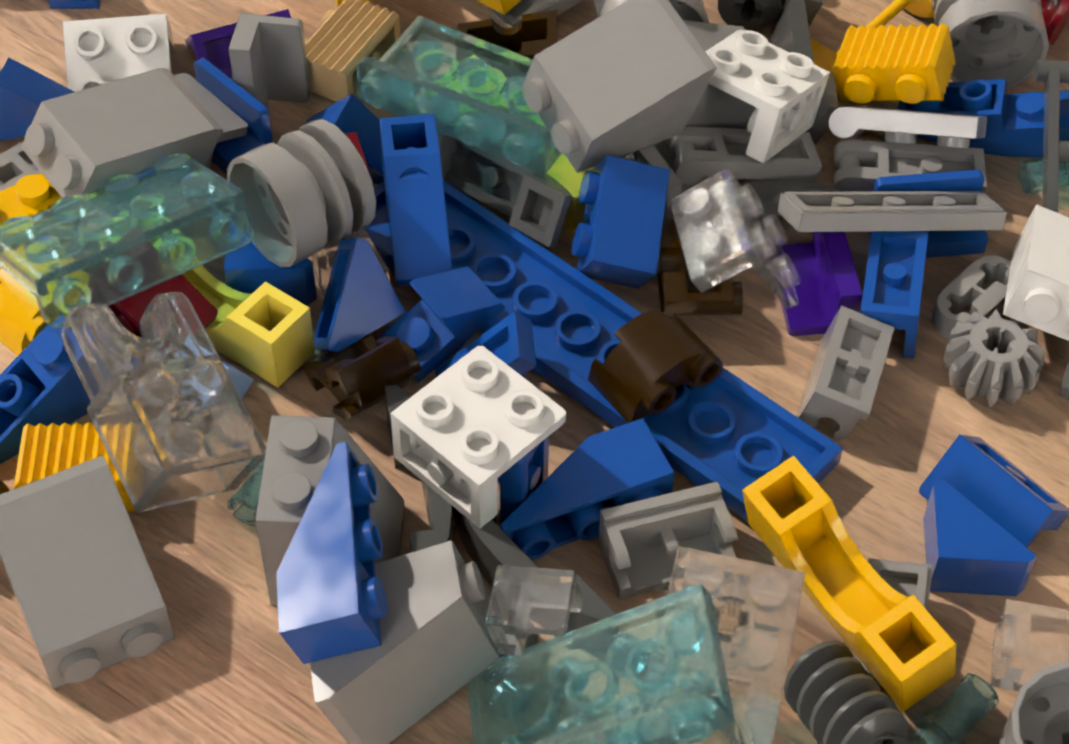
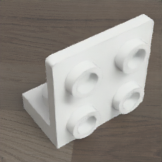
[62,14,174,92]
[705,30,830,164]
[391,346,566,529]

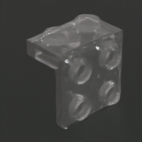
[669,168,801,309]

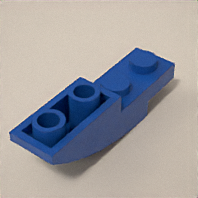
[898,79,1069,158]

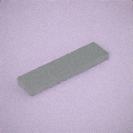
[778,191,1007,232]

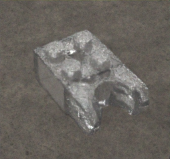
[62,292,266,513]
[633,546,805,744]

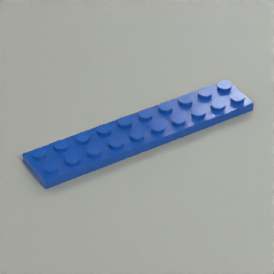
[346,180,843,521]

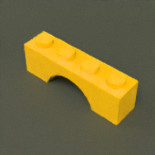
[742,455,956,712]

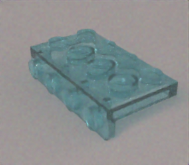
[356,15,561,175]
[0,153,254,328]
[468,583,736,744]

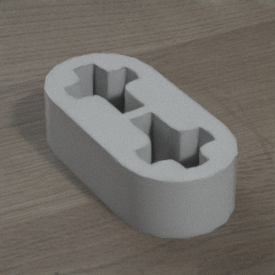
[932,255,1011,339]

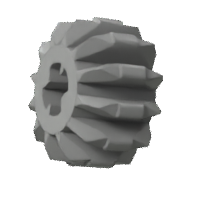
[943,309,1045,408]

